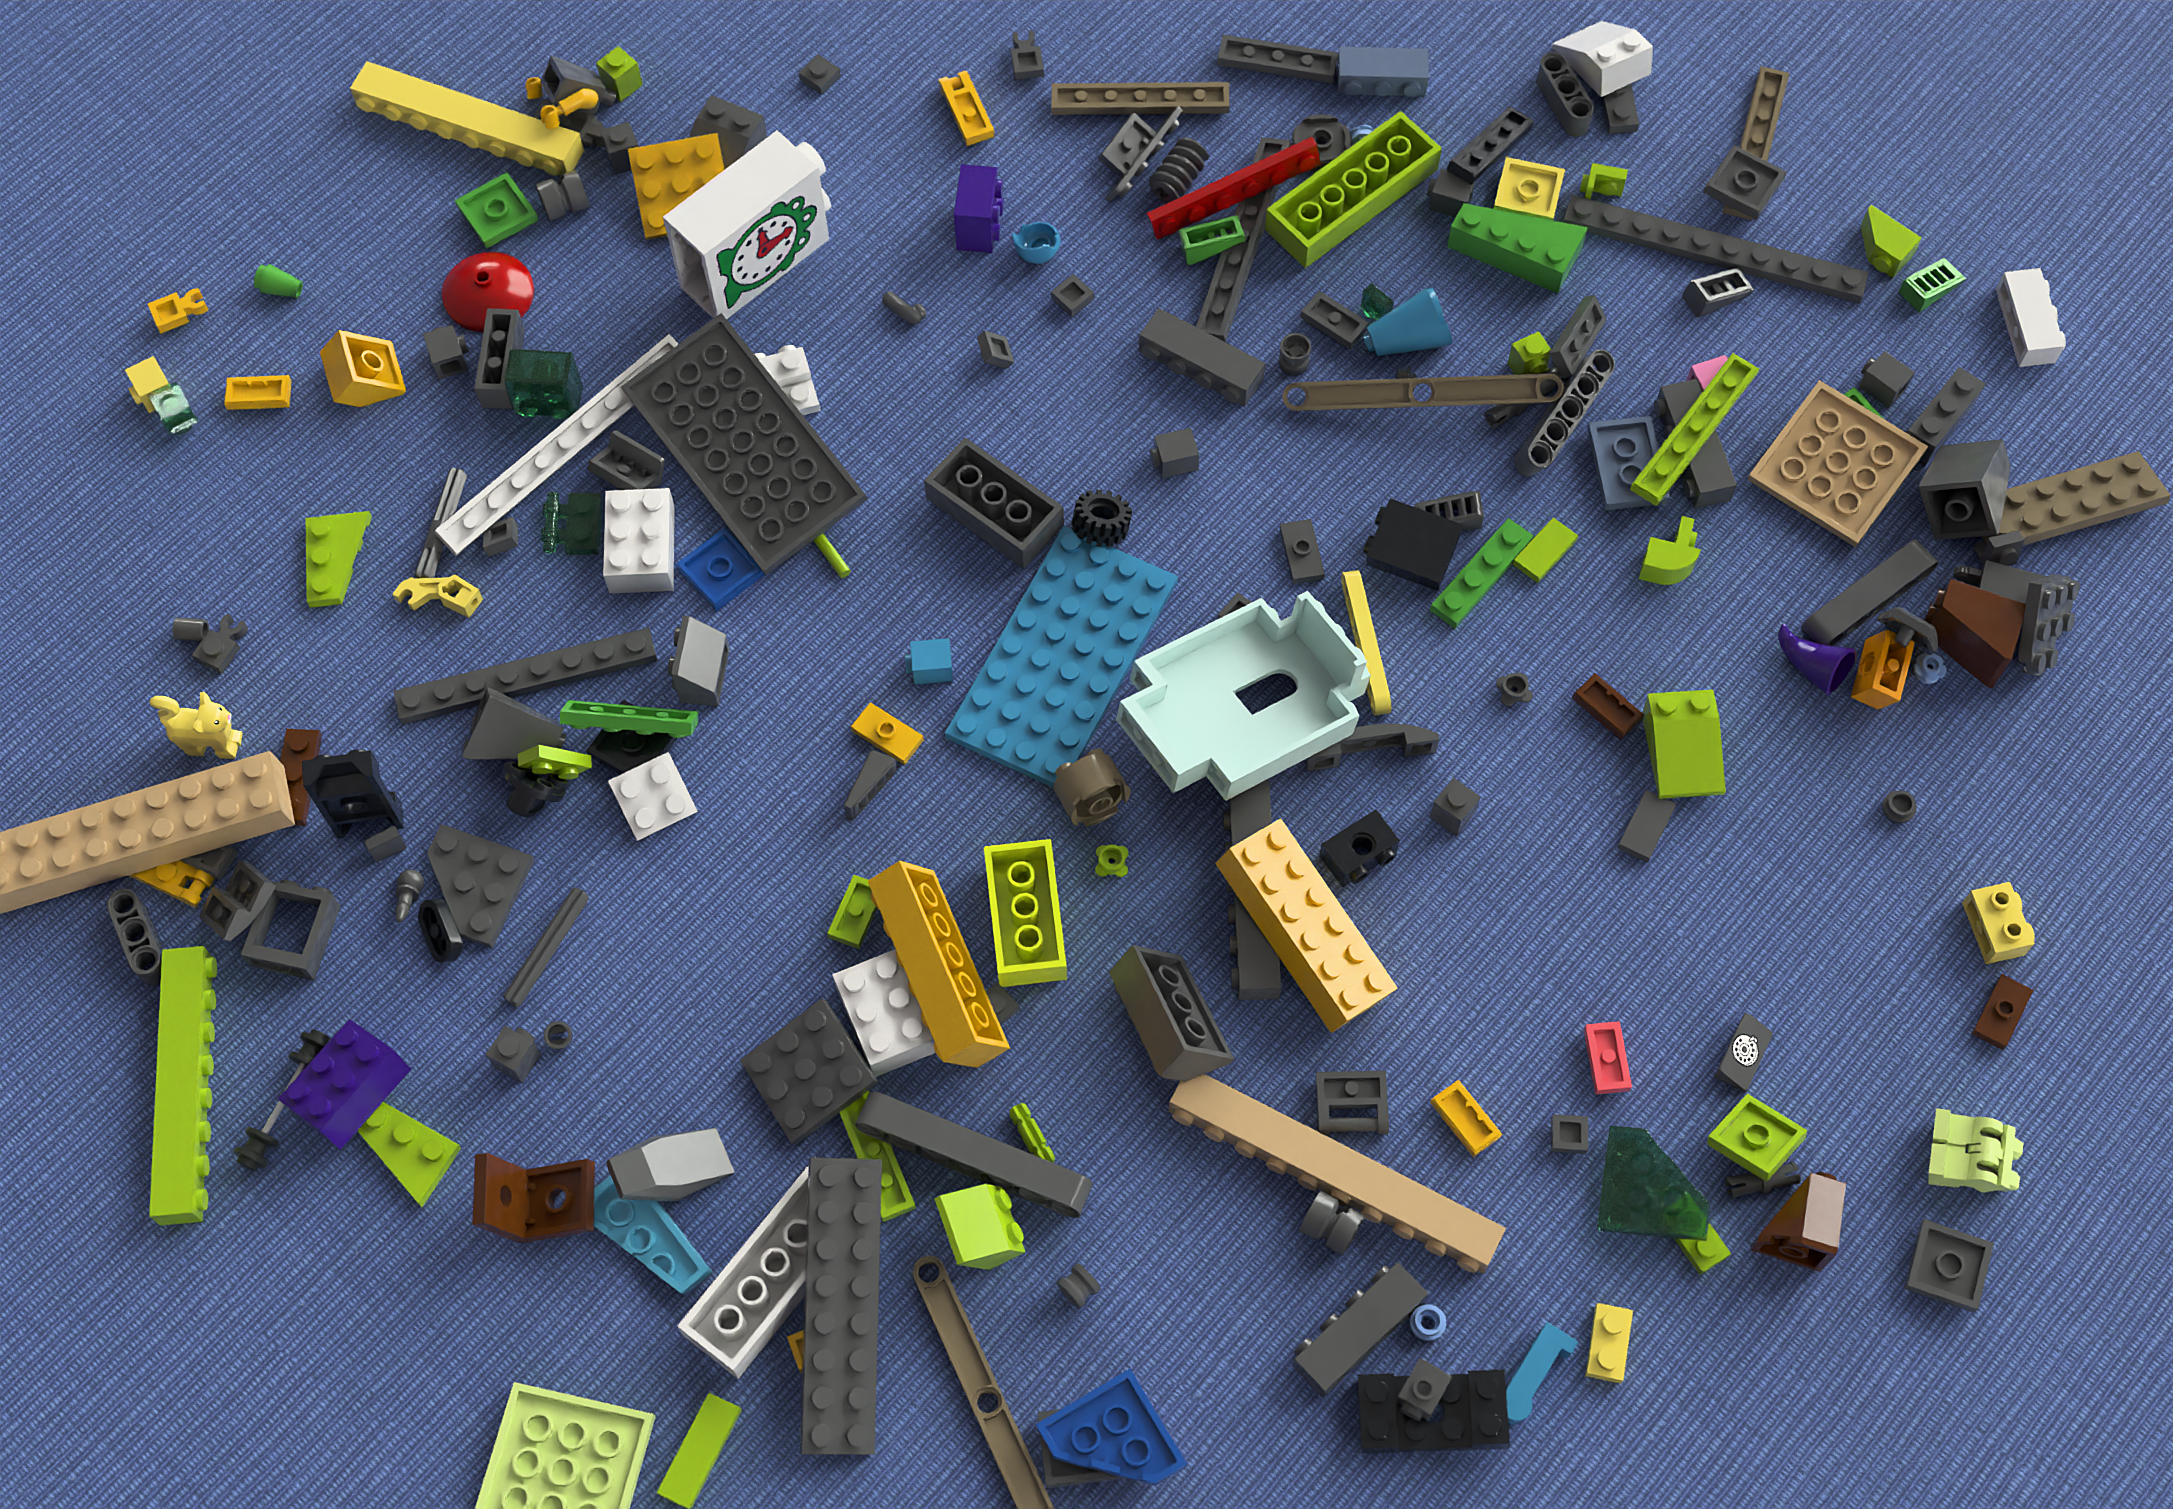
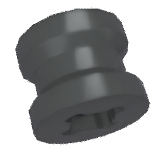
[1056,1263,1101,1309]

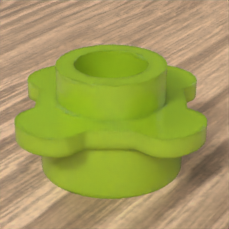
[1095,845,1129,878]

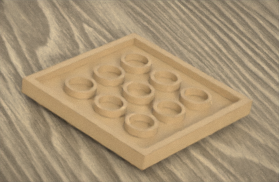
[1747,380,1928,547]

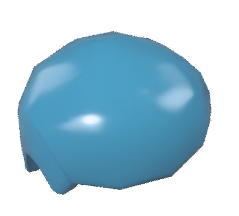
[1012,222,1061,264]

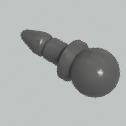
[395,869,424,922]

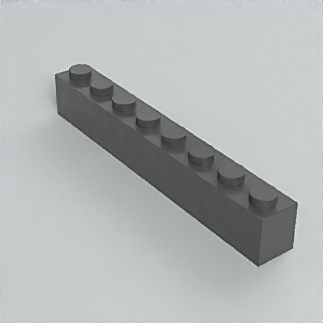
[1221,778,1281,1000]

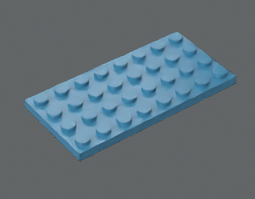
[945,526,1178,787]

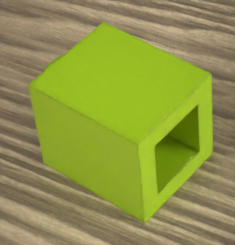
[596,46,643,102]

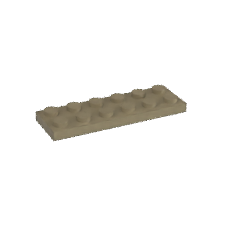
[1981,451,2171,546]

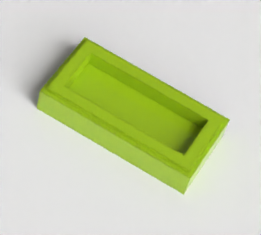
[1513,517,1578,583]

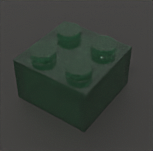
[504,349,583,419]

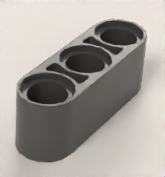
[1536,52,1594,137]
[107,889,163,986]

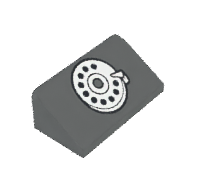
[1714,1012,1773,1093]

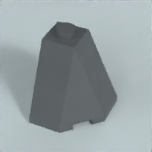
[461,687,566,759]

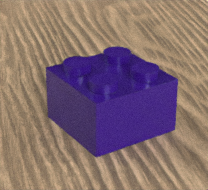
[954,164,1004,253]

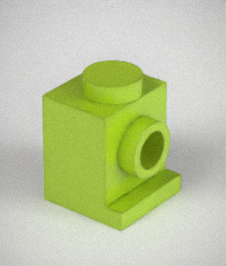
[1507,331,1552,375]

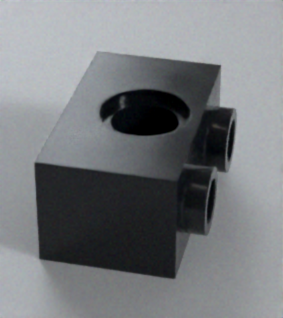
[1319,810,1400,887]

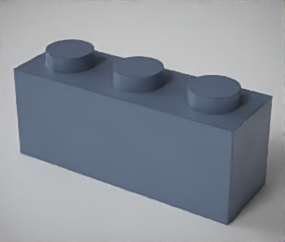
[1337,47,1429,97]

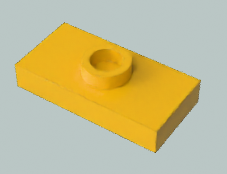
[224,375,292,410]
[851,702,924,765]
[1430,1080,1502,1157]

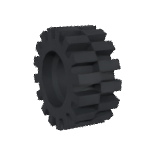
[1071,489,1132,547]

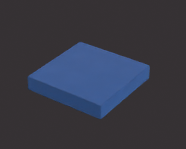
[675,527,765,612]

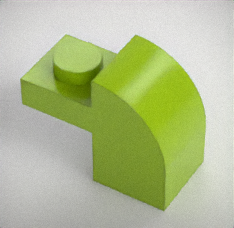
[1639,516,1701,585]

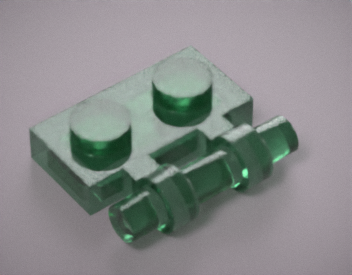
[541,492,602,555]

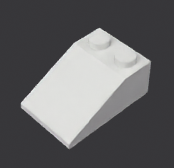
[1552,21,1653,97]

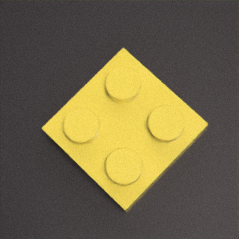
[1493,157,1565,220]

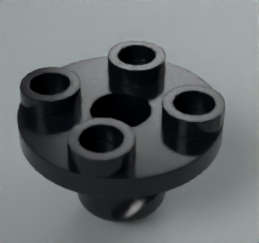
[501,761,568,817]

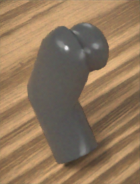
[882,291,927,324]

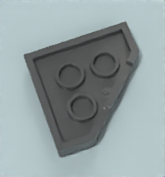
[427,824,535,949]

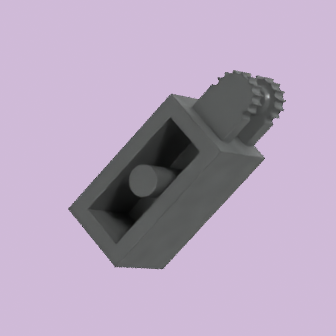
[1953,560,2046,624]

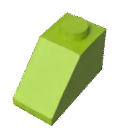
[1860,205,1922,278]

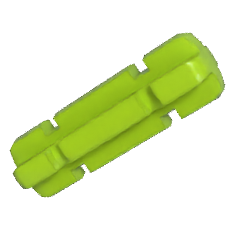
[1009,1103,1055,1163]

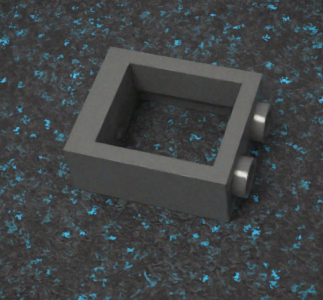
[241,880,341,980]

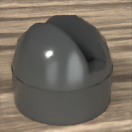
[544,1021,573,1050]

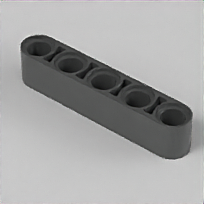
[1514,349,1615,477]
[1801,539,1939,646]

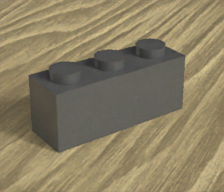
[474,309,525,409]
[1907,367,1986,466]

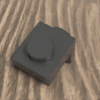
[1974,530,2024,566]

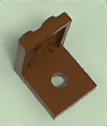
[472,1153,595,1243]

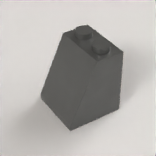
[1918,439,2011,540]

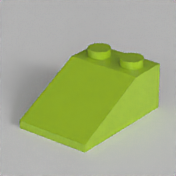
[1642,689,1726,799]

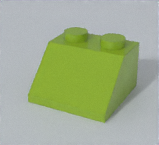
[934,1184,1025,1270]

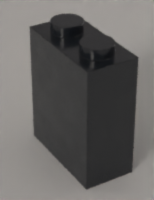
[1363,498,1463,591]

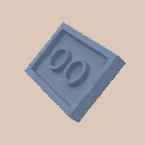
[1587,416,1669,510]

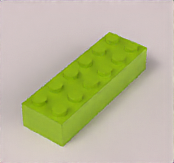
[1265,111,1442,268]

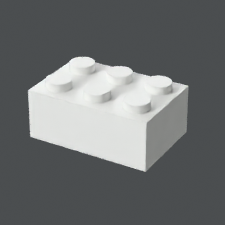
[603,488,675,594]
[832,949,936,1077]

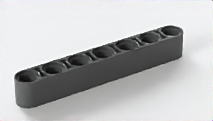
[855,1092,1093,1218]

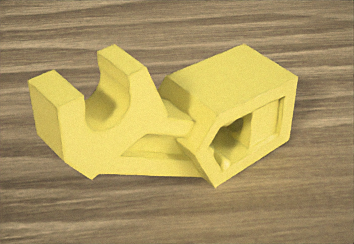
[392,574,483,618]

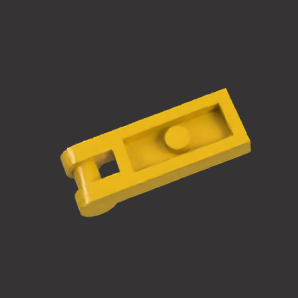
[938,71,995,146]
[128,860,215,908]

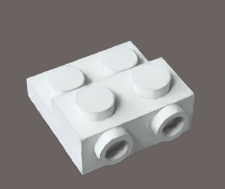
[754,345,820,415]

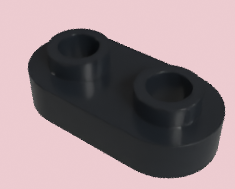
[418,899,463,962]

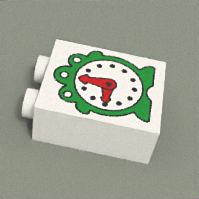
[663,130,831,319]

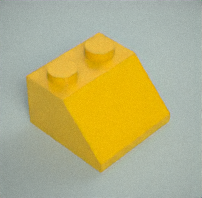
[320,330,406,407]

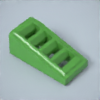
[1179,215,1245,266]
[1899,258,1966,313]

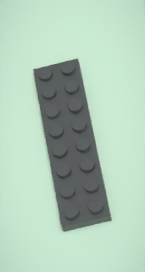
[800,1157,882,1455]

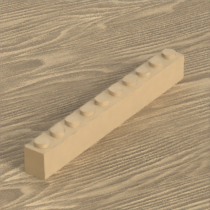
[1169,1074,1506,1274]

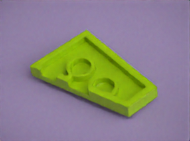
[305,511,372,608]
[358,1102,461,1207]

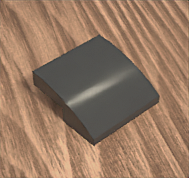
[199,860,276,941]

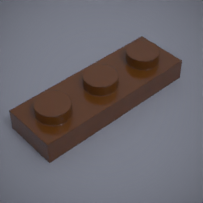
[280,728,322,826]

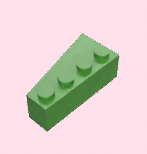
[1447,203,1588,294]

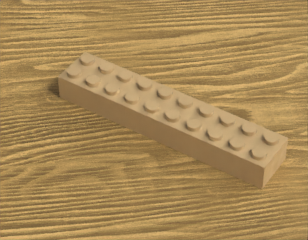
[0,751,295,914]

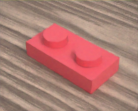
[1584,1021,1632,1095]

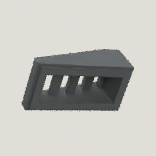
[1682,267,1754,317]
[1414,491,1484,530]
[844,750,897,821]

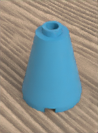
[1363,287,1453,357]

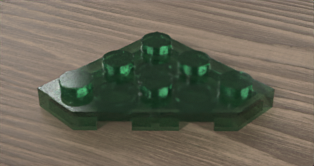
[1597,1126,1710,1241]

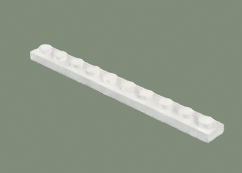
[434,334,678,556]

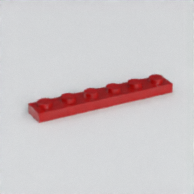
[1147,137,1321,240]

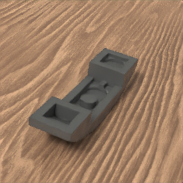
[1306,724,1439,772]

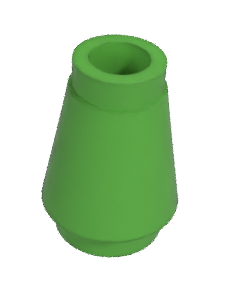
[254,264,303,298]

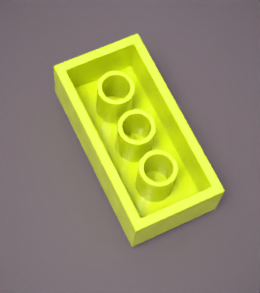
[984,839,1067,987]

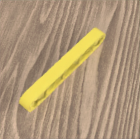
[1341,570,1392,716]

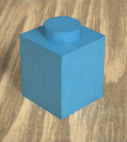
[905,638,953,685]

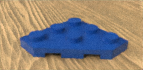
[1035,1368,1187,1486]

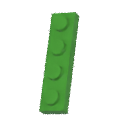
[1430,518,1534,629]
[560,700,698,738]

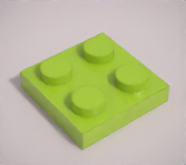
[1707,1094,1807,1182]

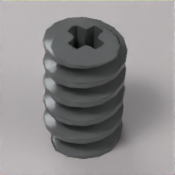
[1149,137,1209,204]

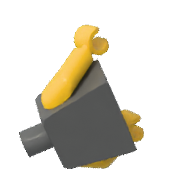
[525,55,616,129]

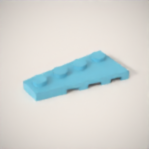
[594,1175,712,1295]

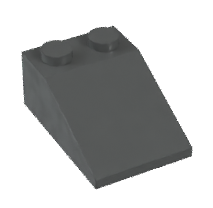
[689,95,767,169]

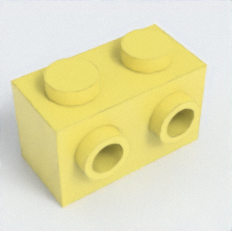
[1962,882,2035,964]

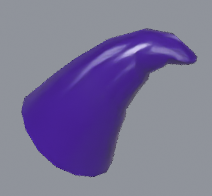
[1778,624,1857,696]

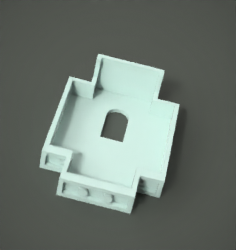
[1116,591,1371,801]

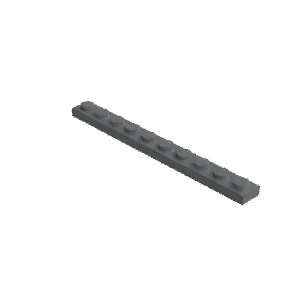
[1563,195,1869,303]

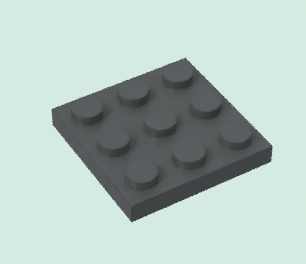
[740,998,879,1145]

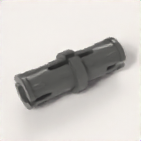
[1725,1162,1801,1199]

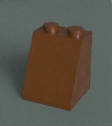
[1924,579,2026,688]

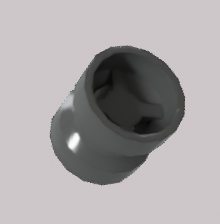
[1279,333,1311,376]

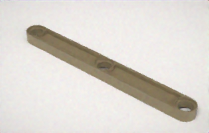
[1282,374,1564,411]
[913,1255,1054,1509]

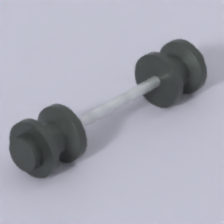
[233,1029,330,1171]

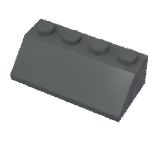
[1109,945,1234,1081]

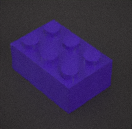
[278,1019,411,1150]

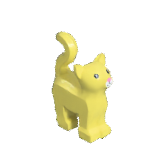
[149,692,243,759]

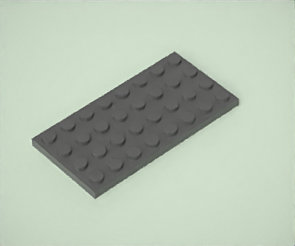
[621,313,868,575]

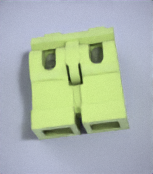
[1929,1108,2023,1193]

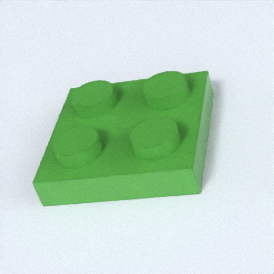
[455,172,539,249]

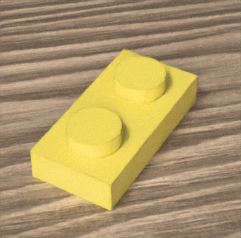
[1585,1303,1633,1384]

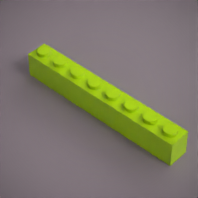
[149,946,218,1226]

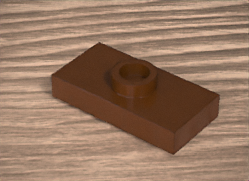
[1572,673,1645,740]
[1971,974,2034,1050]

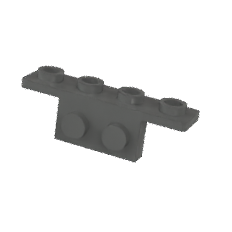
[1098,106,1183,202]

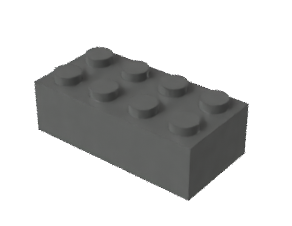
[924,437,1064,569]

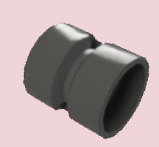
[535,170,590,221]
[1299,1191,1365,1256]

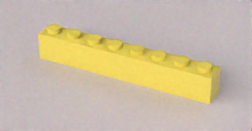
[350,61,584,176]

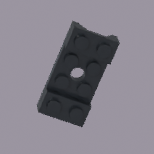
[302,749,404,839]
[1358,1369,1510,1454]

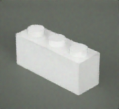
[1996,268,2066,367]

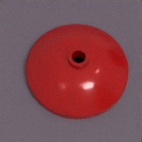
[442,252,534,332]

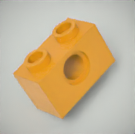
[1851,629,1915,710]

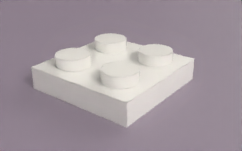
[608,752,698,841]

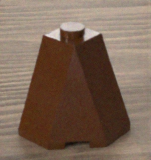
[1750,1172,1846,1272]

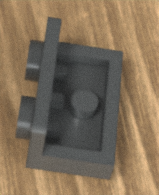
[588,430,665,490]

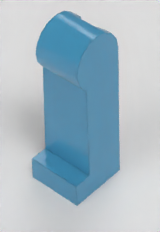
[1506,1322,1579,1425]

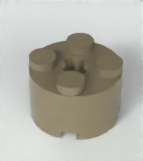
[1053,748,1131,826]

